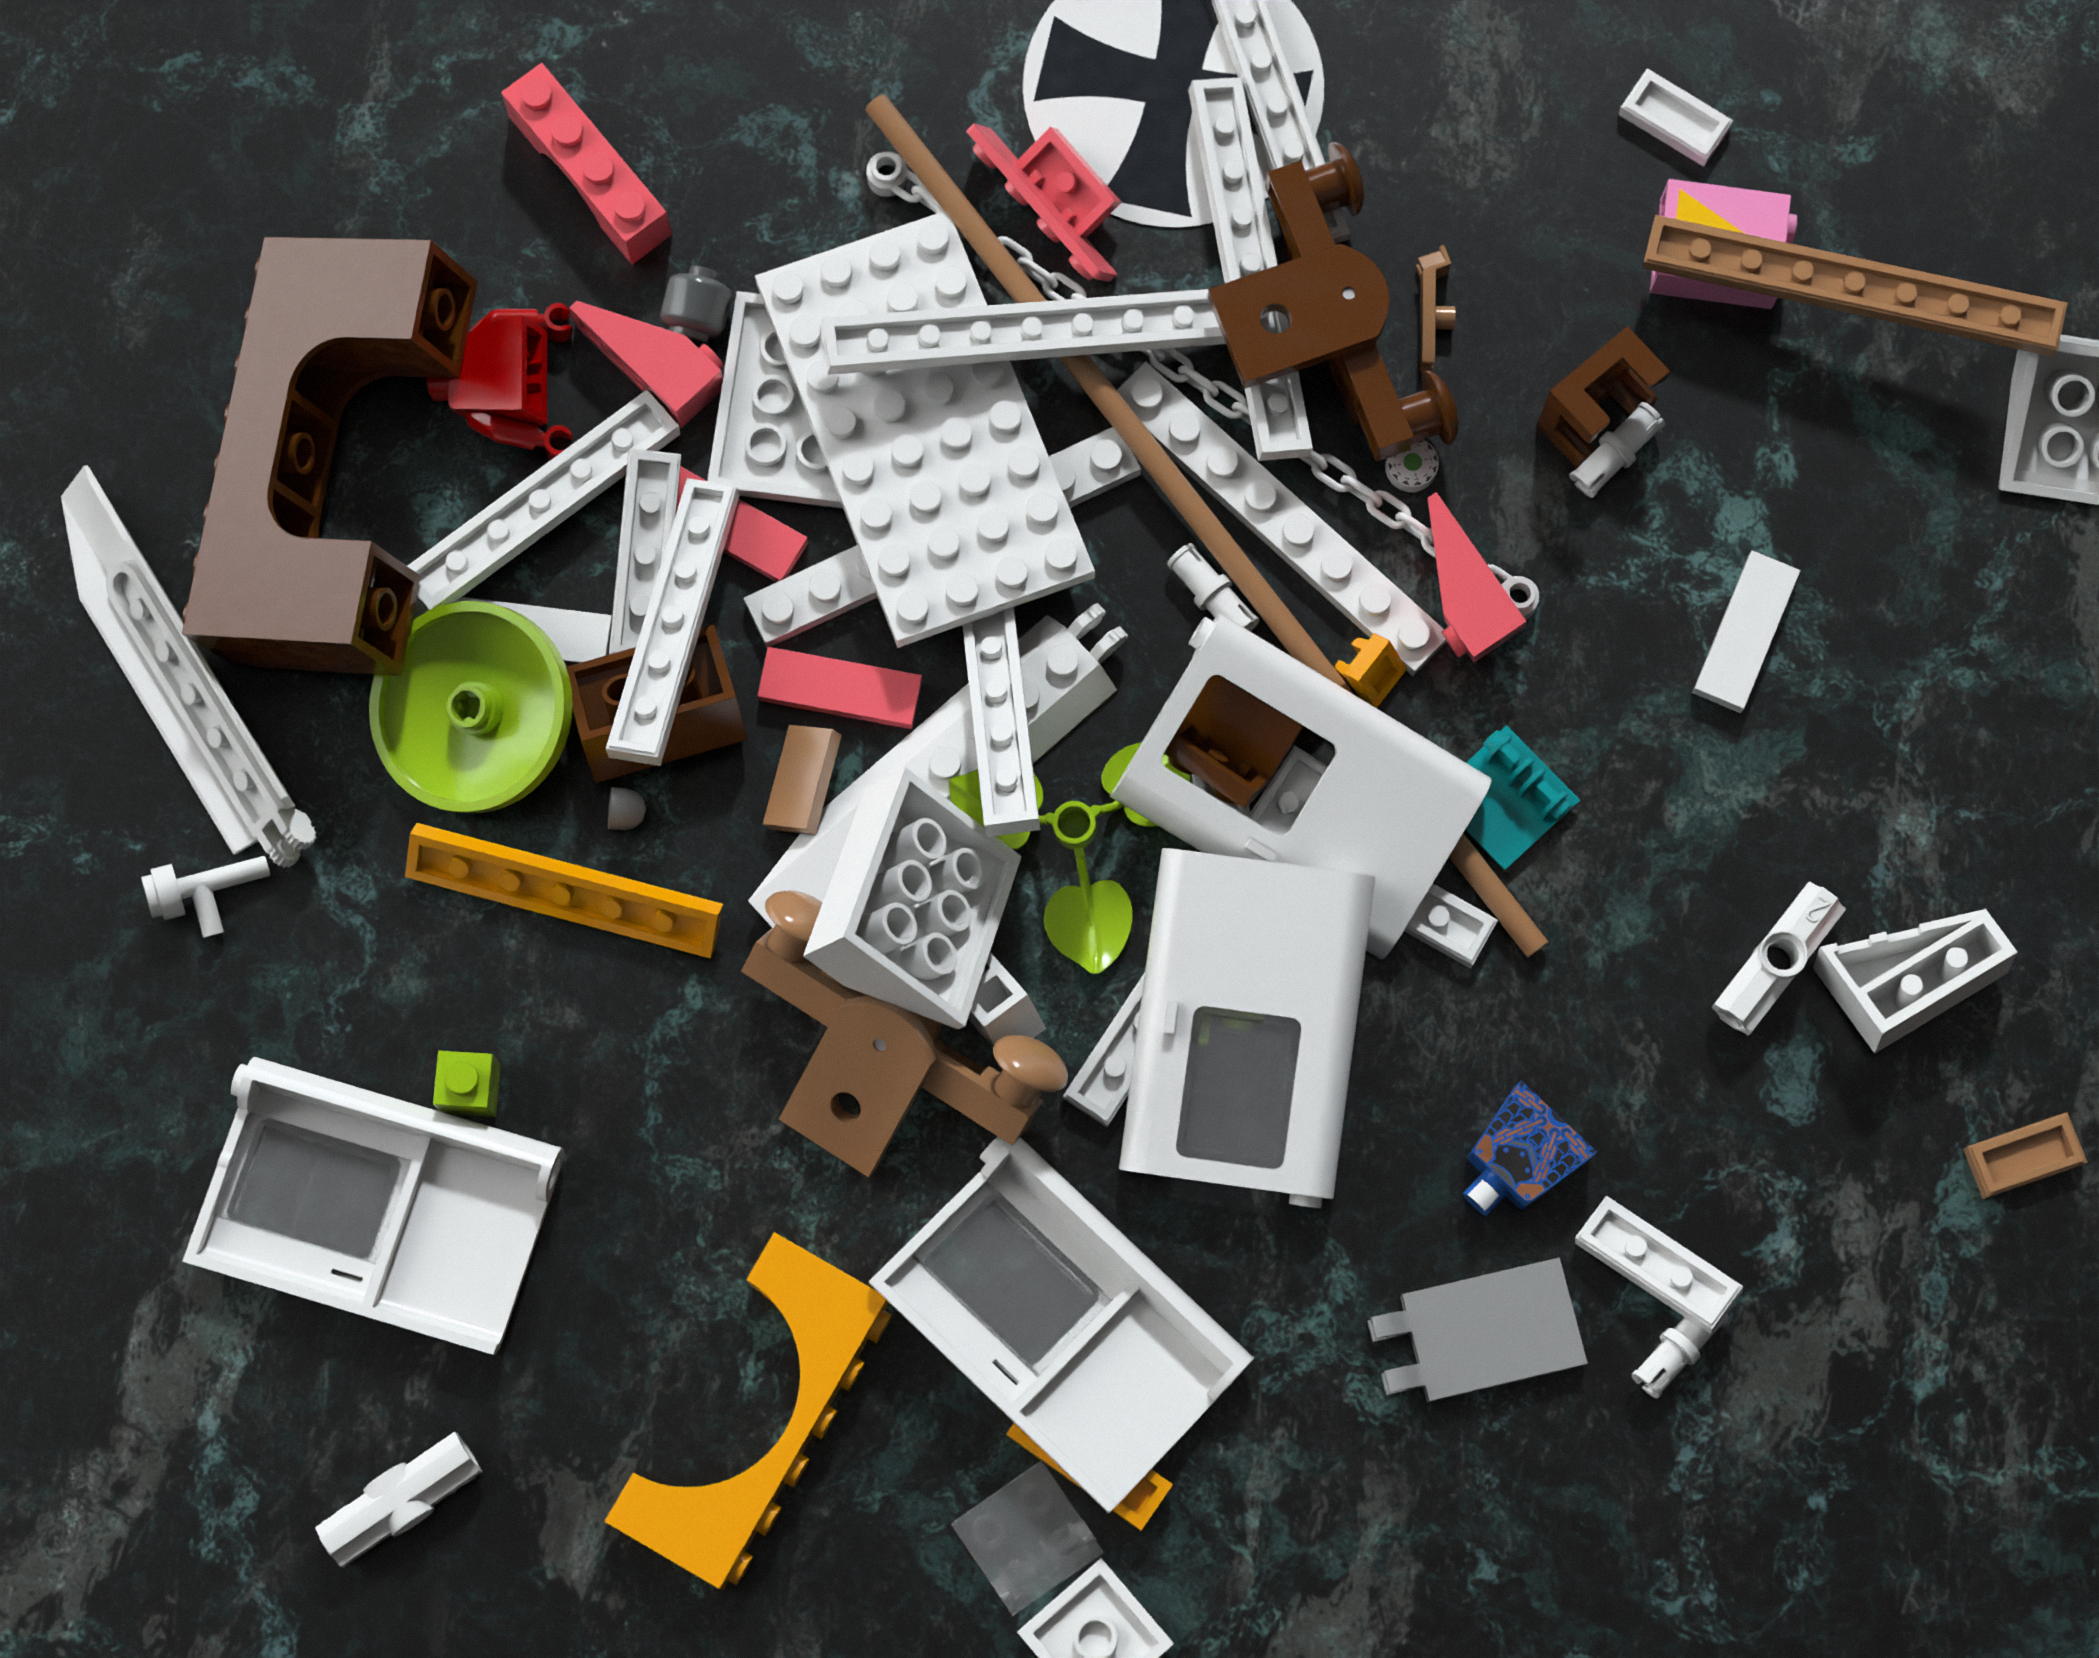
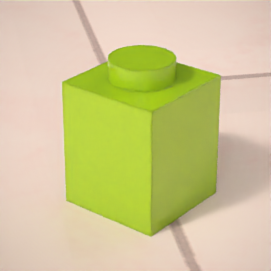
[433,1051,501,1117]

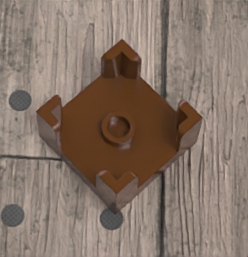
[1537,326,1670,468]

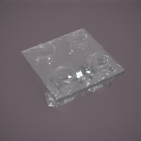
[951,1461,1104,1616]

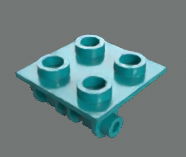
[1465,725,1580,871]

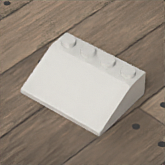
[1999,335,2099,505]
[803,767,1022,1029]

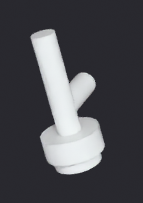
[141,856,270,938]

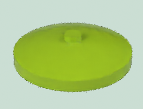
[369,601,573,813]

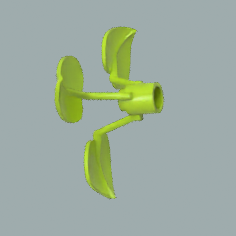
[949,742,1190,974]

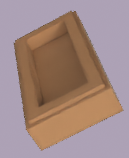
[763,725,842,835]
[1963,1112,2088,1199]

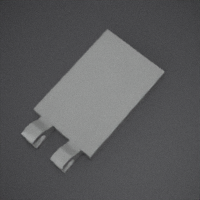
[1367,1257,1588,1403]

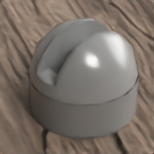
[608,787,646,830]

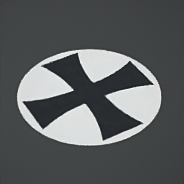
[1023,0,1324,227]

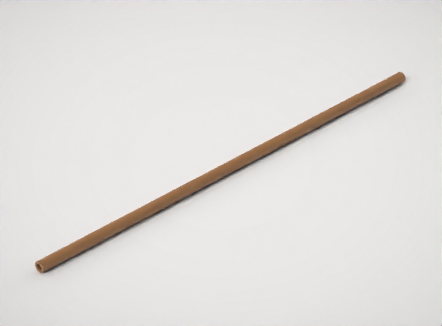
[865,94,1548,958]

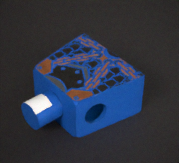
[1463,1081,1597,1216]

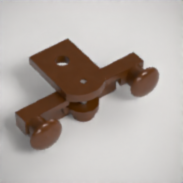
[1207,142,1459,462]

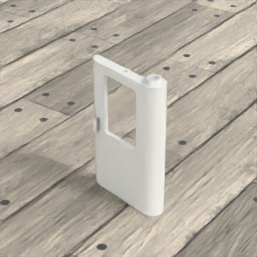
[1110,613,1491,960]

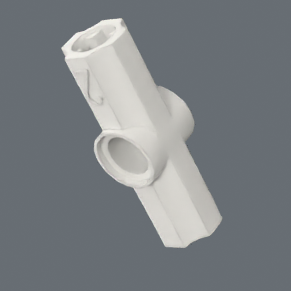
[1712,882,1846,1035]
[315,1432,482,1568]

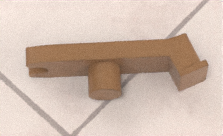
[1416,245,1456,372]

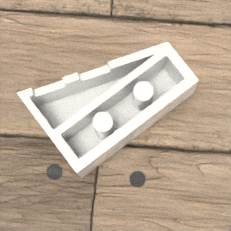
[1813,909,2018,1054]

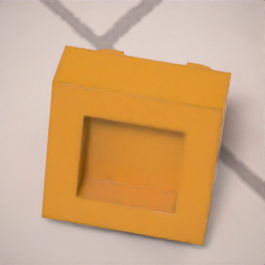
[1335,633,1407,708]

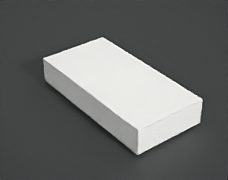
[1618,69,1733,167]

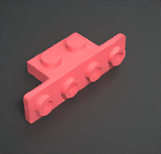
[967,123,1122,282]

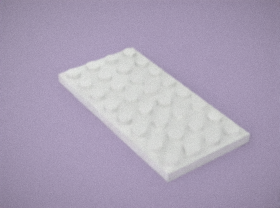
[755,211,1095,648]

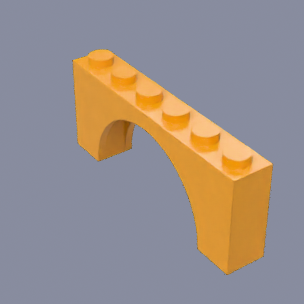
[604,1232,893,1591]

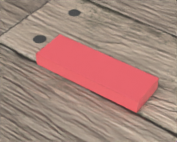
[675,466,809,582]
[757,647,922,729]

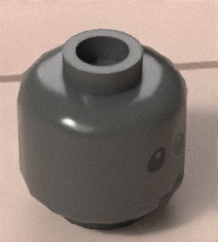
[660,265,733,345]

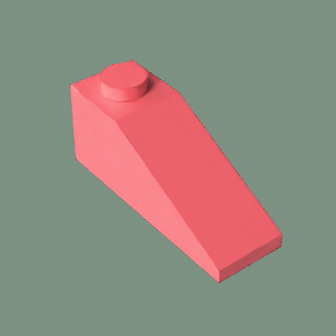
[569,301,724,429]
[1428,492,1527,663]

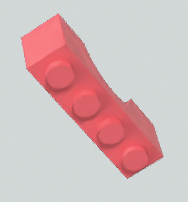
[501,63,672,265]

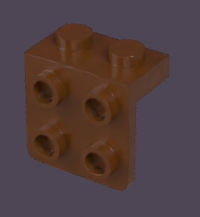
[1164,675,1304,809]

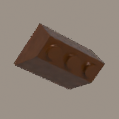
[566,625,748,783]

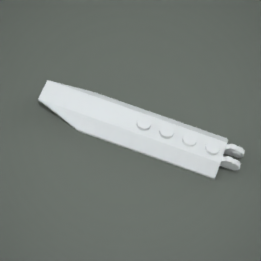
[61,465,317,868]
[748,603,1128,928]

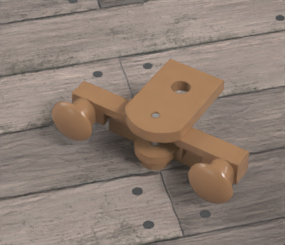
[741,890,1068,1177]

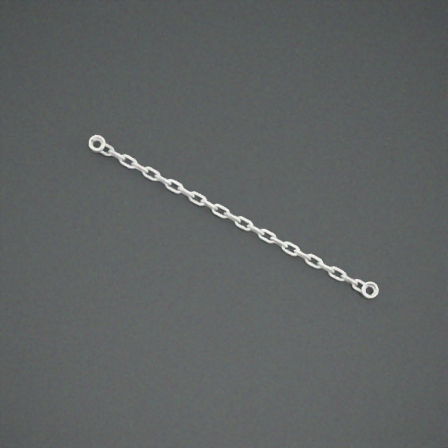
[867,151,1539,620]

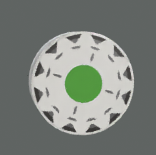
[1385,440,1439,492]

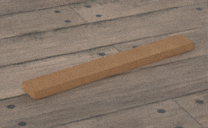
[1643,215,2068,357]

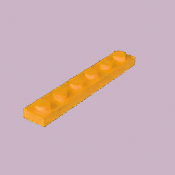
[405,823,723,958]

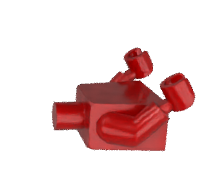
[427,303,573,460]

